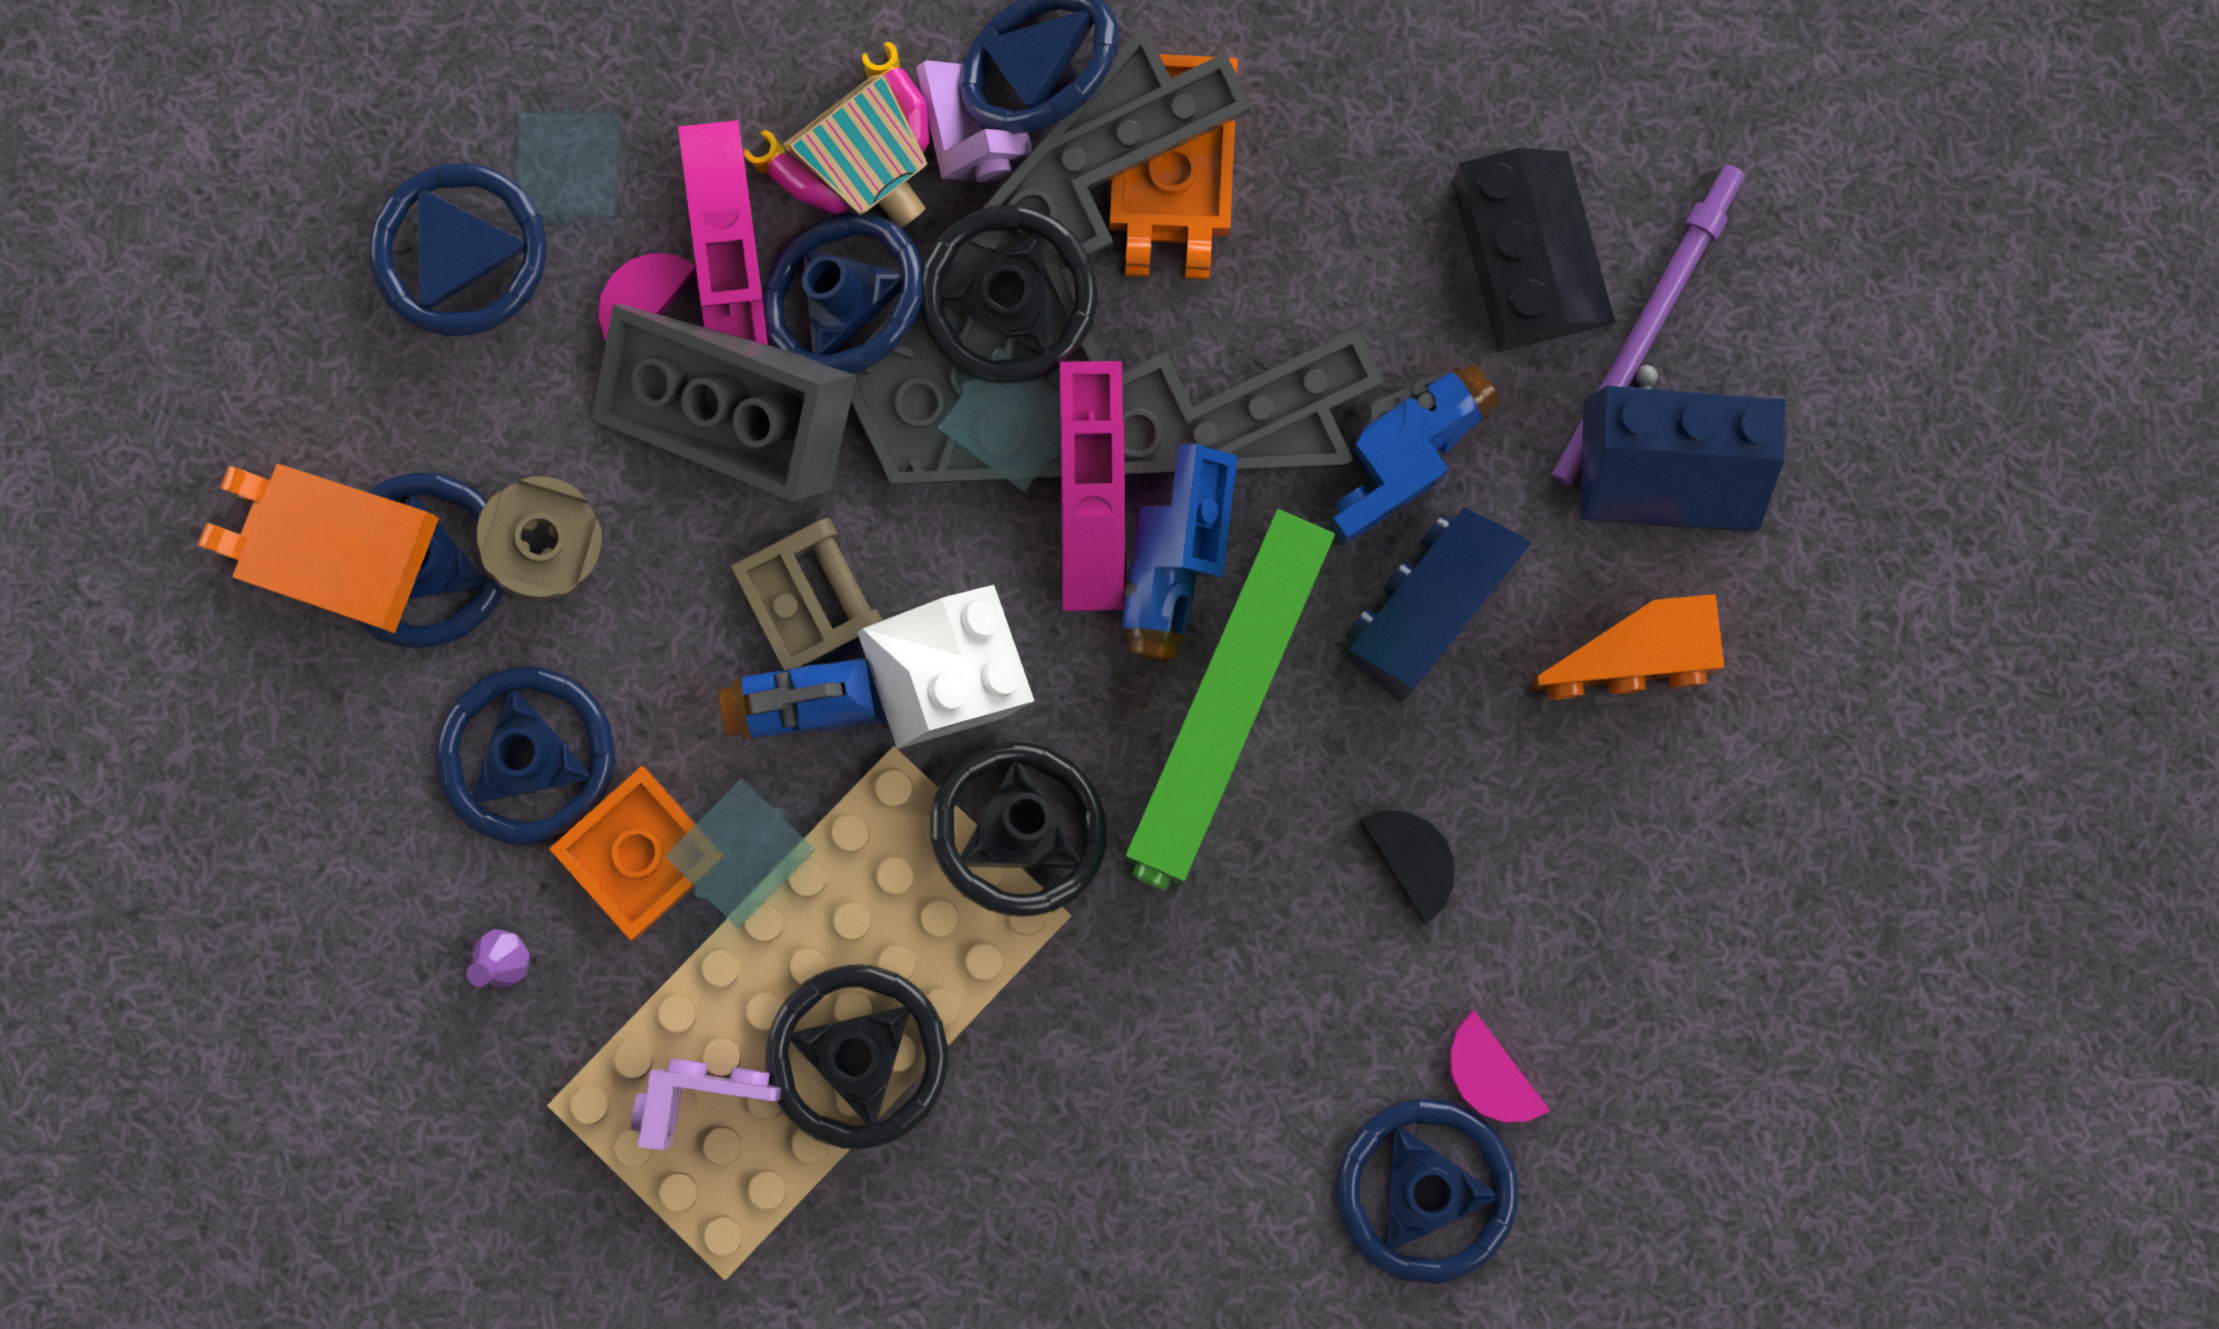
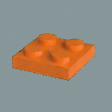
[549,766,727,941]

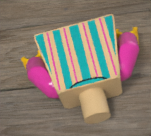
[744,42,930,228]

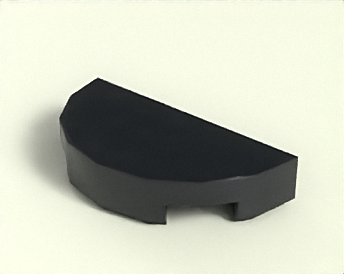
[1359,810,1454,925]

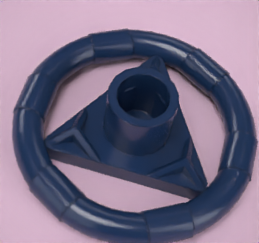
[959,0,1119,134]
[370,163,547,336]
[762,213,923,374]
[356,473,504,648]
[435,667,616,845]
[1337,1099,1518,1284]

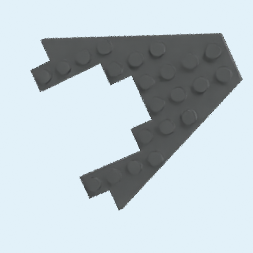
[851,27,1384,485]

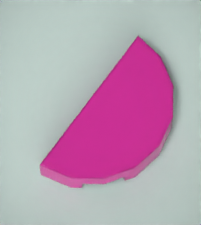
[598,253,697,341]
[1449,1010,1551,1123]

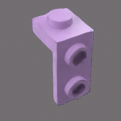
[916,60,1032,183]
[631,1058,781,1151]

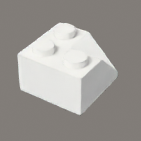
[857,585,1034,749]

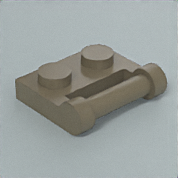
[731,518,883,671]

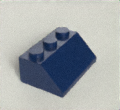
[1580,385,1785,532]
[1344,507,1531,702]

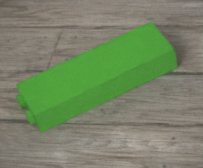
[1125,509,1336,891]

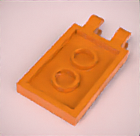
[1109,52,1238,280]
[197,463,439,634]

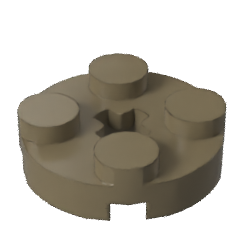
[476,476,602,601]

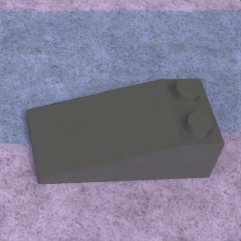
[591,304,857,502]

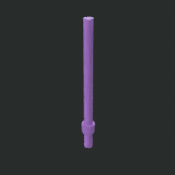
[1550,165,1746,487]

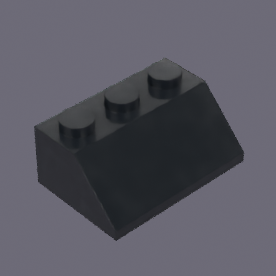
[1451,148,1615,353]

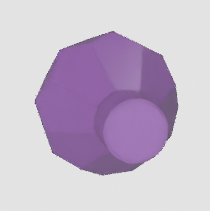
[467,929,530,987]

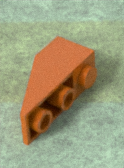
[1530,594,1724,700]

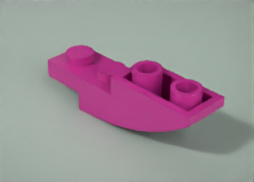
[678,120,768,345]
[1059,361,1125,611]

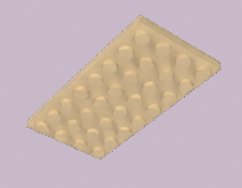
[547,745,1072,1280]

